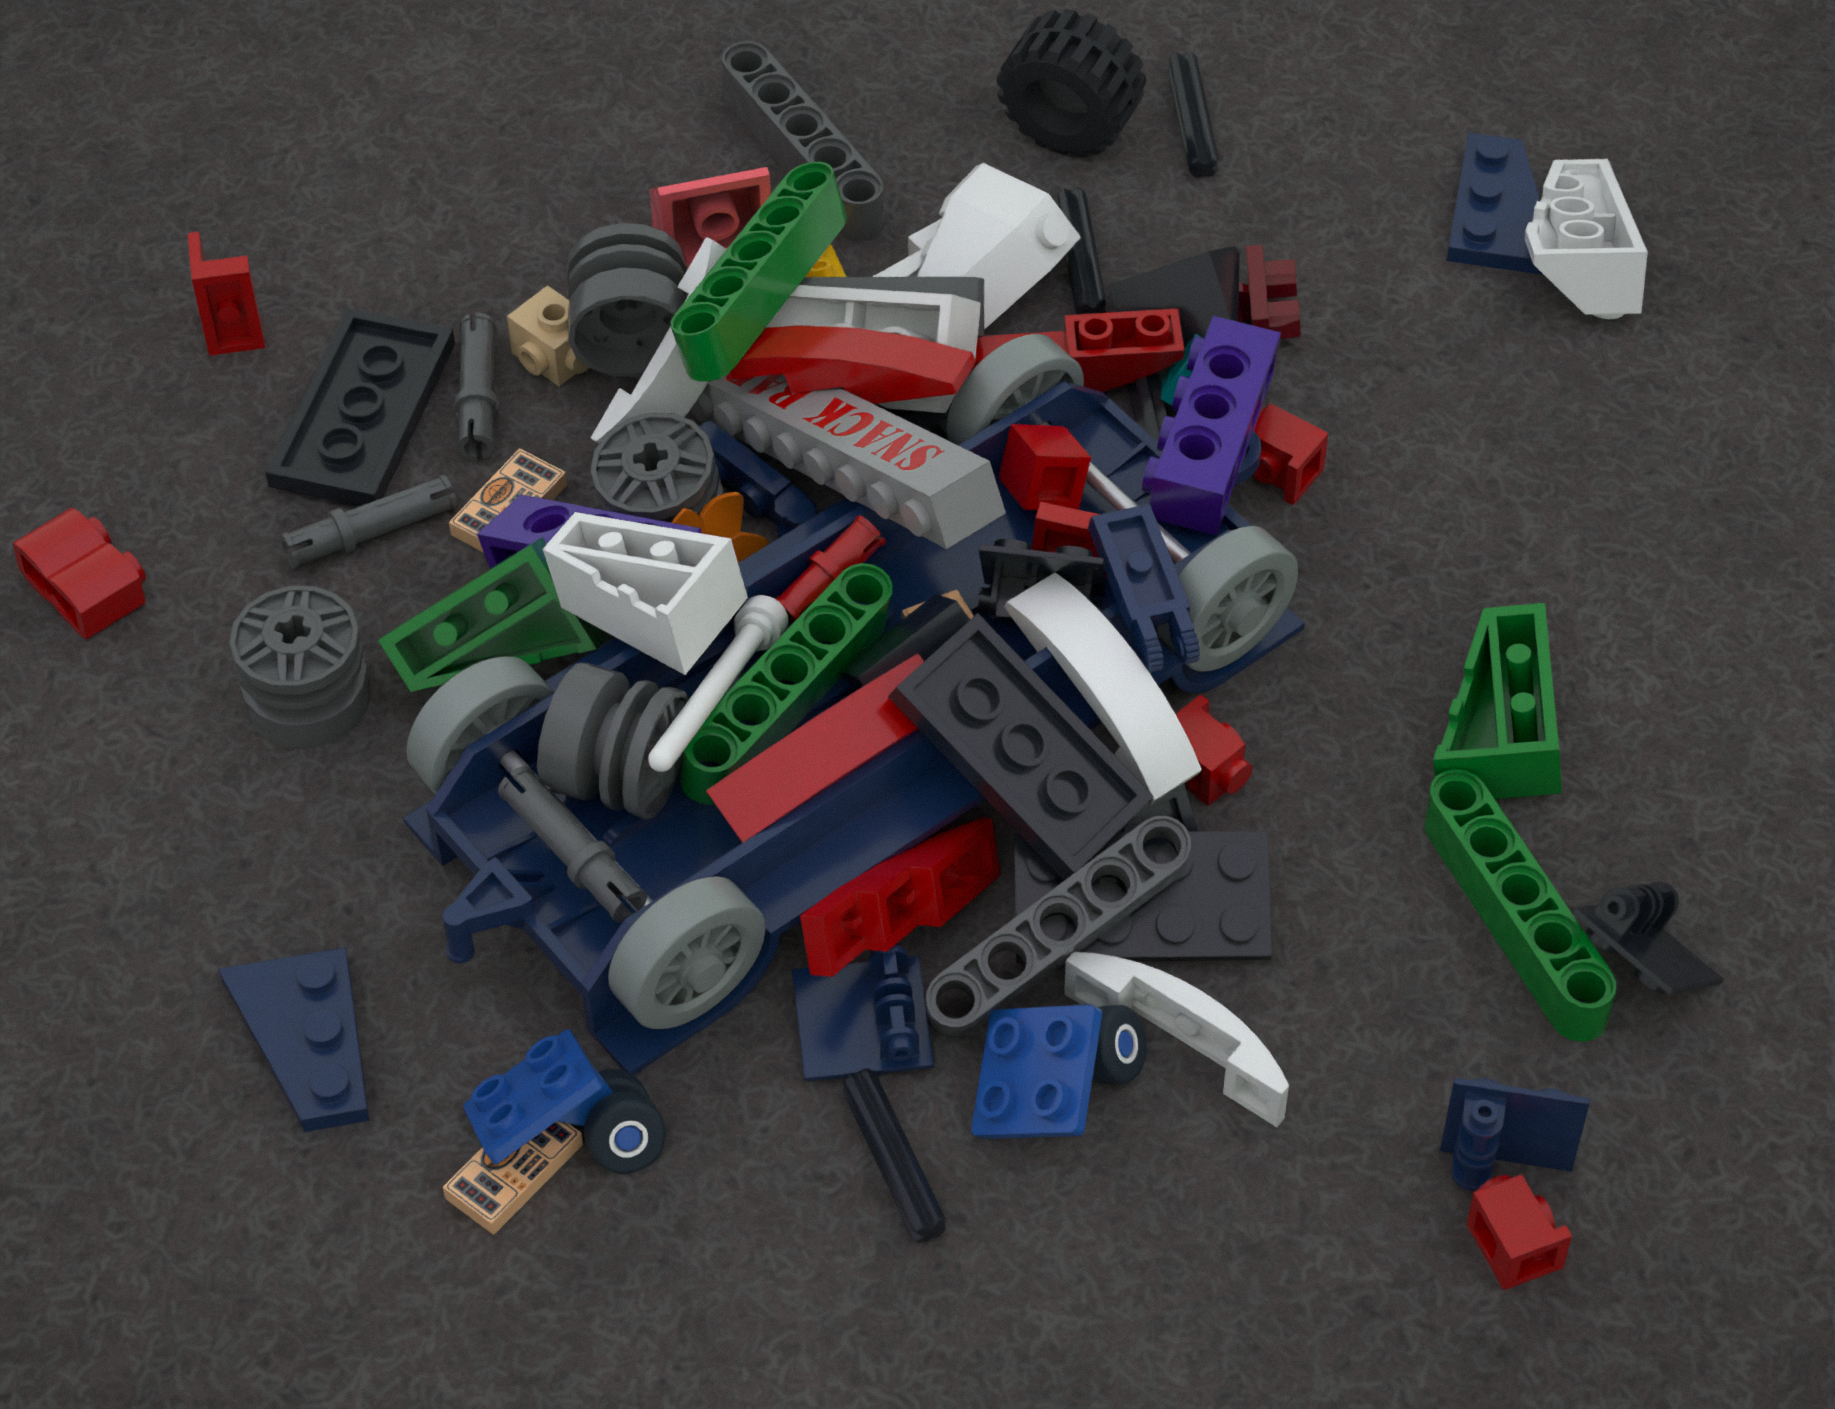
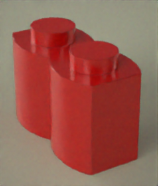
[12,507,146,639]

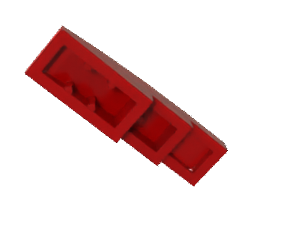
[729,325,976,404]
[706,654,924,843]
[800,817,1001,977]

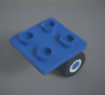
[971,1005,1147,1139]
[463,1029,666,1174]

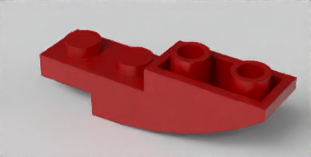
[968,308,1184,392]

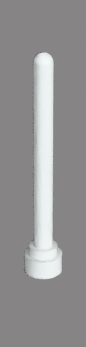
[648,595,789,772]

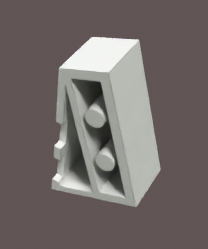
[543,512,748,675]

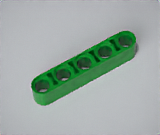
[671,162,847,382]
[680,563,893,805]
[1424,769,1616,1042]

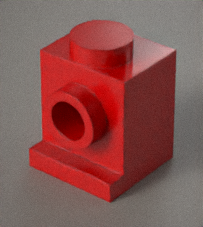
[1252,403,1329,505]
[1176,694,1253,806]
[1466,1174,1572,1291]

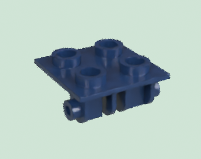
[792,942,934,1081]
[1440,1078,1590,1191]

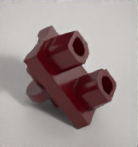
[1238,245,1301,339]

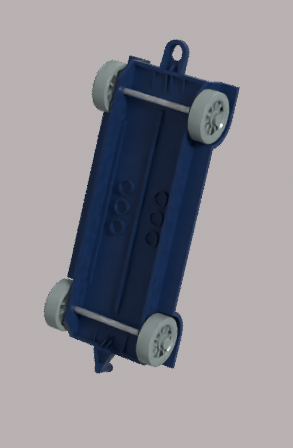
[403,334,1305,1075]

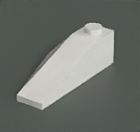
[1525,159,1648,319]
[917,163,1081,330]
[766,285,981,413]

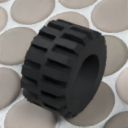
[996,9,1146,157]

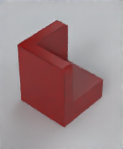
[999,424,1091,510]

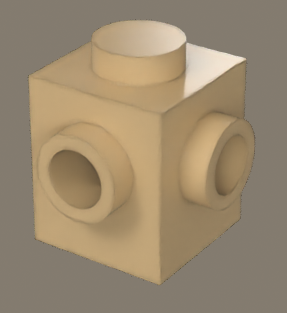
[507,285,589,386]

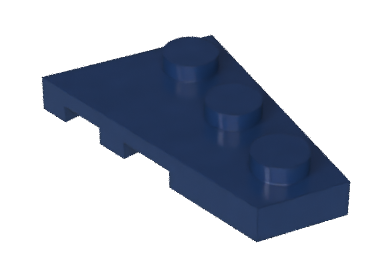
[1446,132,1544,275]
[218,947,370,1132]

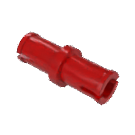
[775,515,886,624]

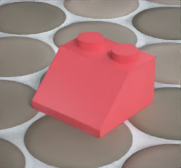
[649,167,771,268]

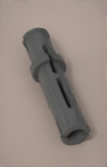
[453,313,499,461]
[279,474,457,569]
[498,766,647,923]

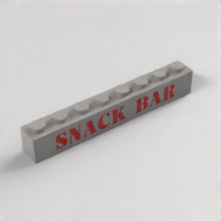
[690,373,1006,549]

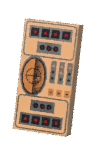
[449,448,567,553]
[443,1121,583,1235]

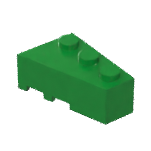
[378,537,607,692]
[1433,603,1562,799]

